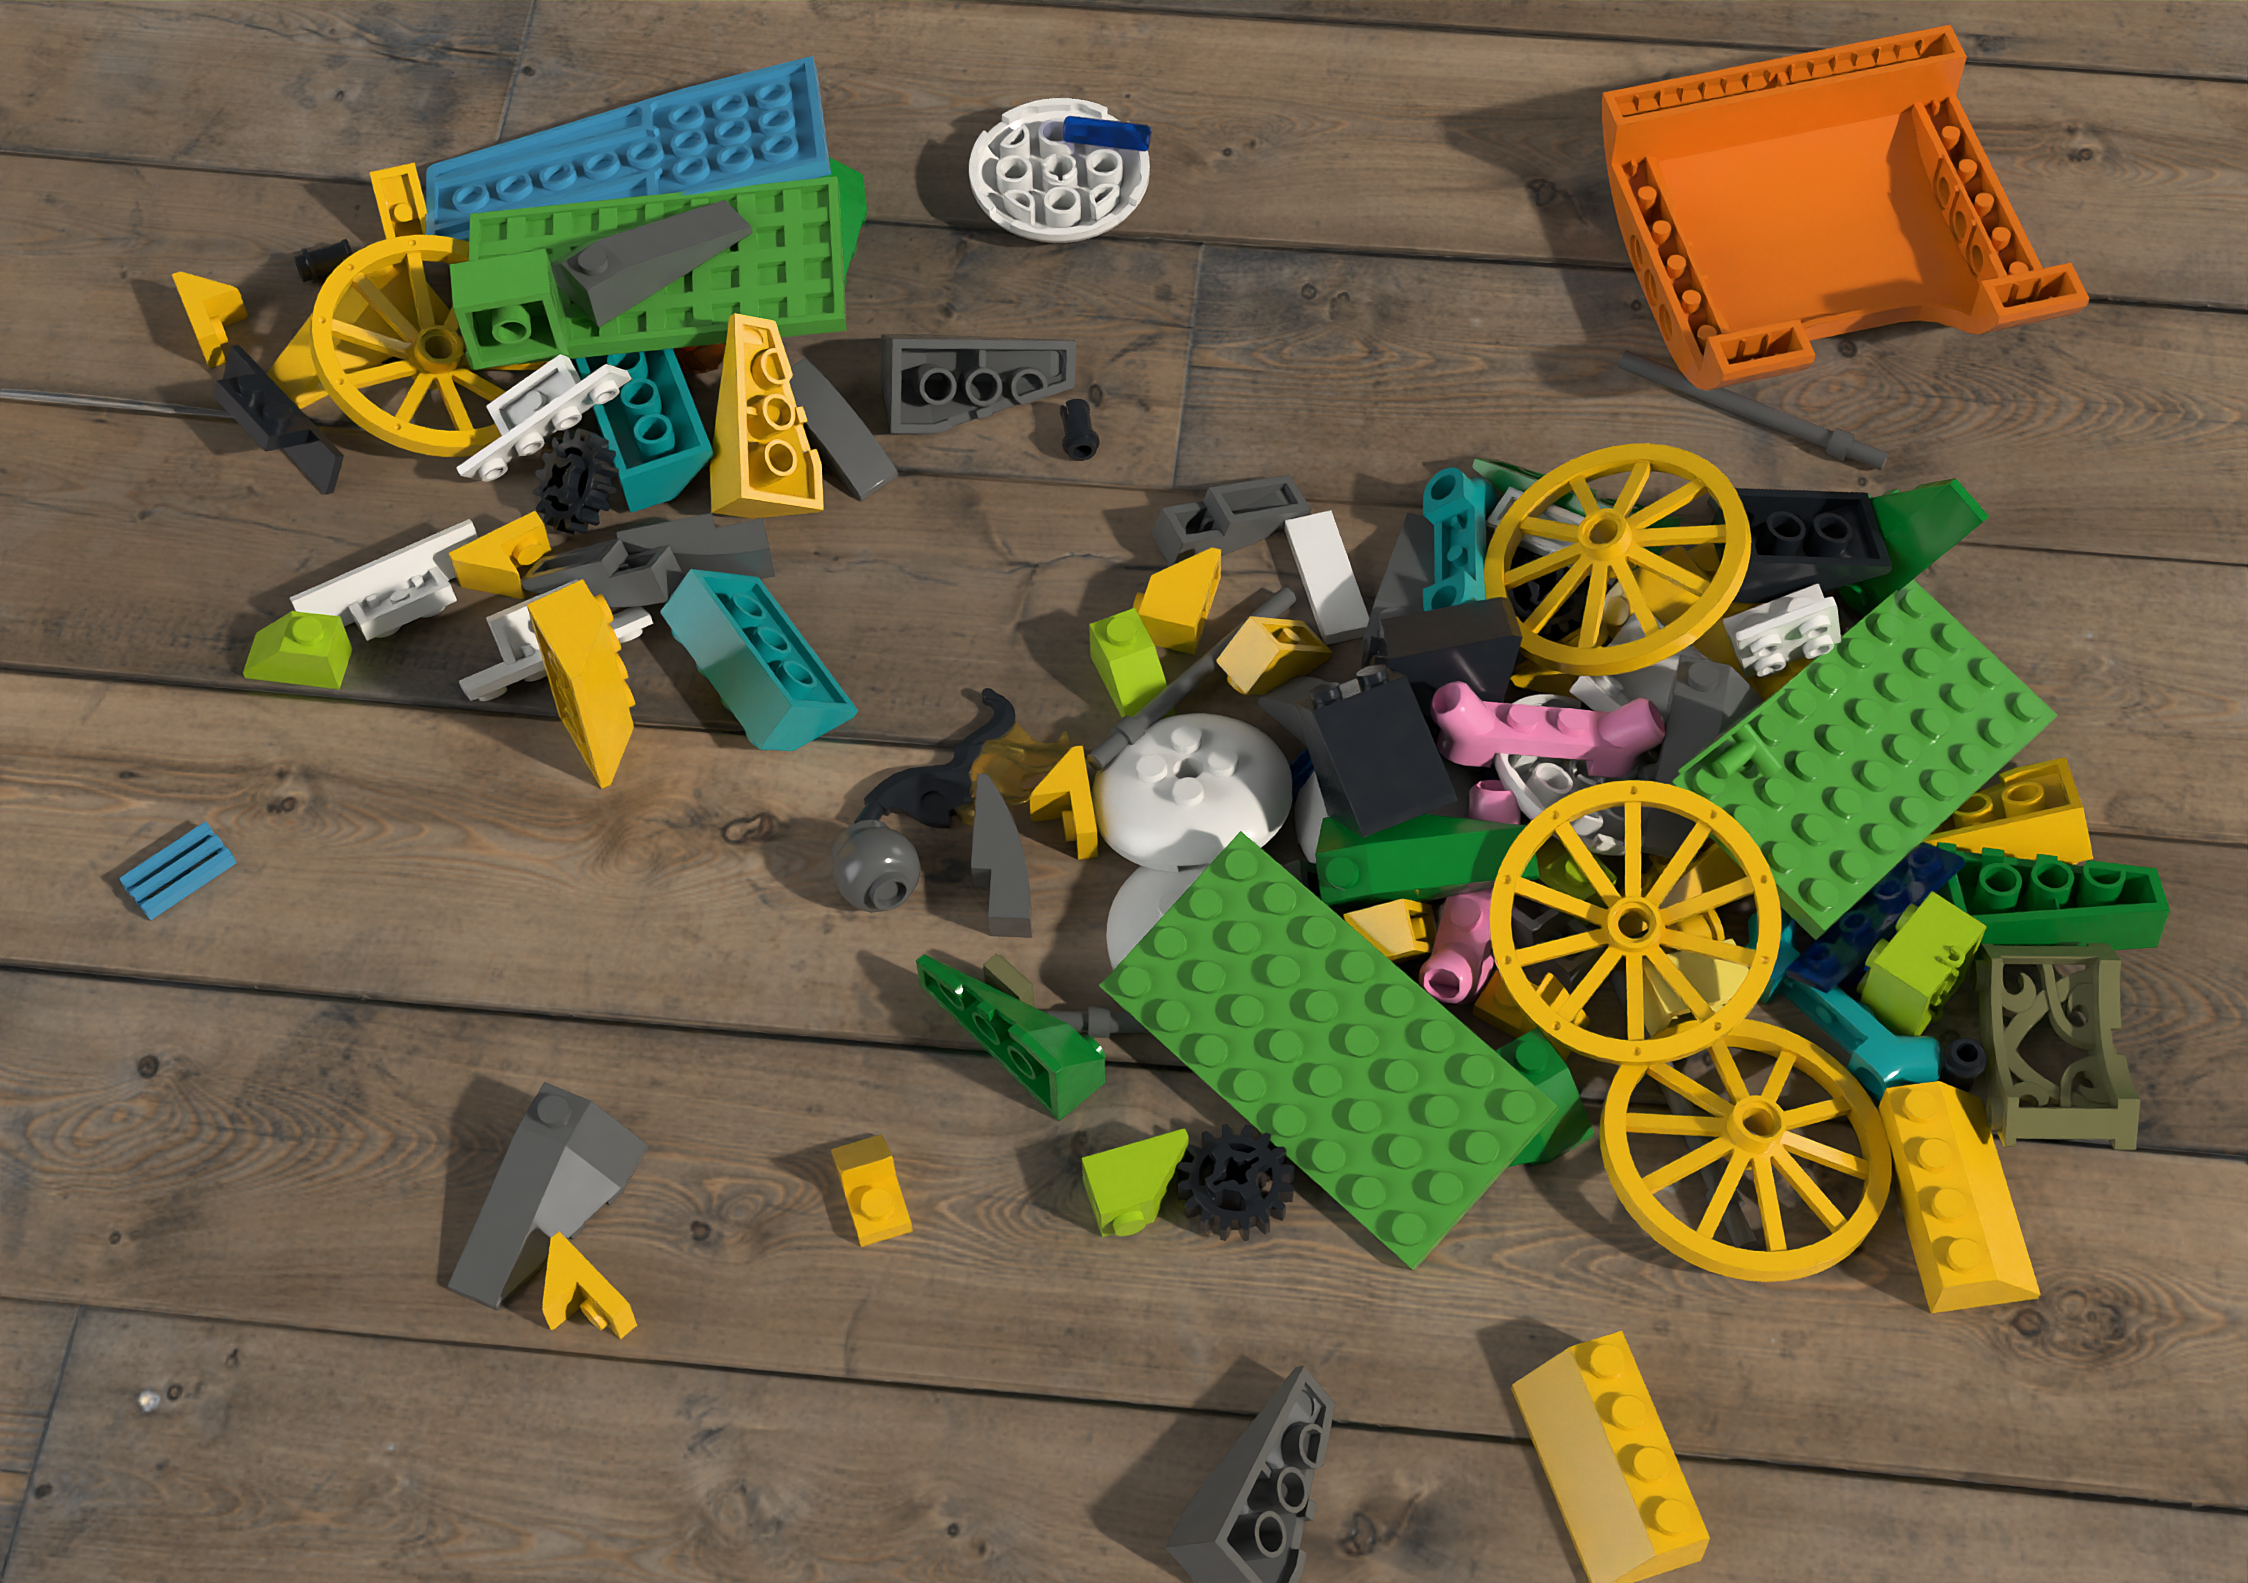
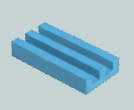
[119,821,237,921]

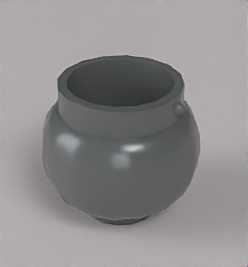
[831,819,921,913]

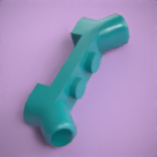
[1423,467,1497,611]
[1745,908,1942,1101]

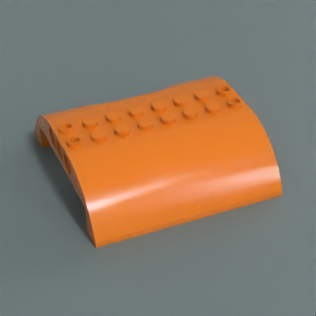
[1602,25,2090,391]

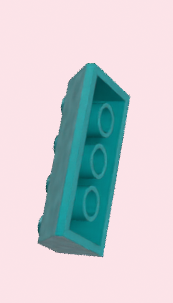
[574,348,714,513]
[660,569,858,751]

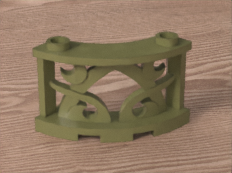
[1970,943,2140,1150]

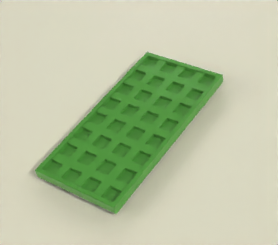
[466,176,847,369]
[1670,579,2058,940]
[1099,831,1559,1271]

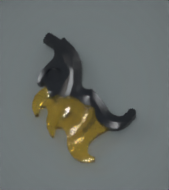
[854,688,1070,828]

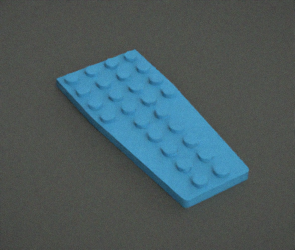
[426,56,831,242]

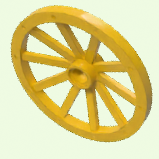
[310,235,549,457]
[1484,443,1751,676]
[1489,780,1781,1066]
[1599,1019,1892,1282]

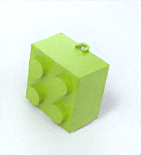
[1856,891,1987,1036]

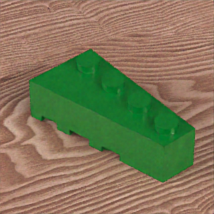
[1928,842,2170,960]

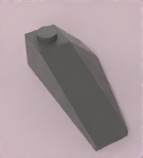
[550,200,753,328]
[881,334,1076,434]
[1642,655,1764,863]
[447,1082,648,1311]
[1165,1366,1335,1583]

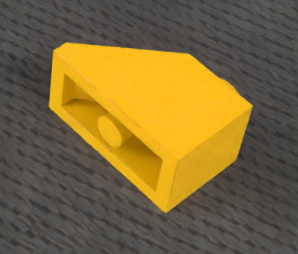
[1133,547,1221,655]
[1216,616,1333,696]
[1343,899,1437,964]

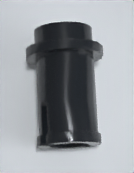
[294,239,353,284]
[1060,399,1100,461]
[1938,1038,1987,1092]

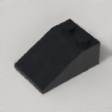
[1711,488,1892,603]

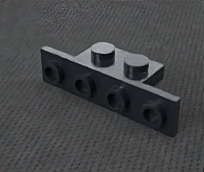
[213,344,344,494]

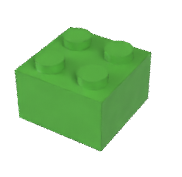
[449,249,569,370]

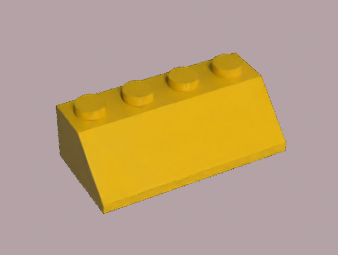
[527,579,636,789]
[1878,1081,2040,1313]
[1511,1331,1710,1583]

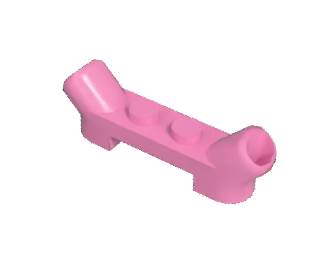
[1430,681,1666,778]
[1419,780,1521,1004]

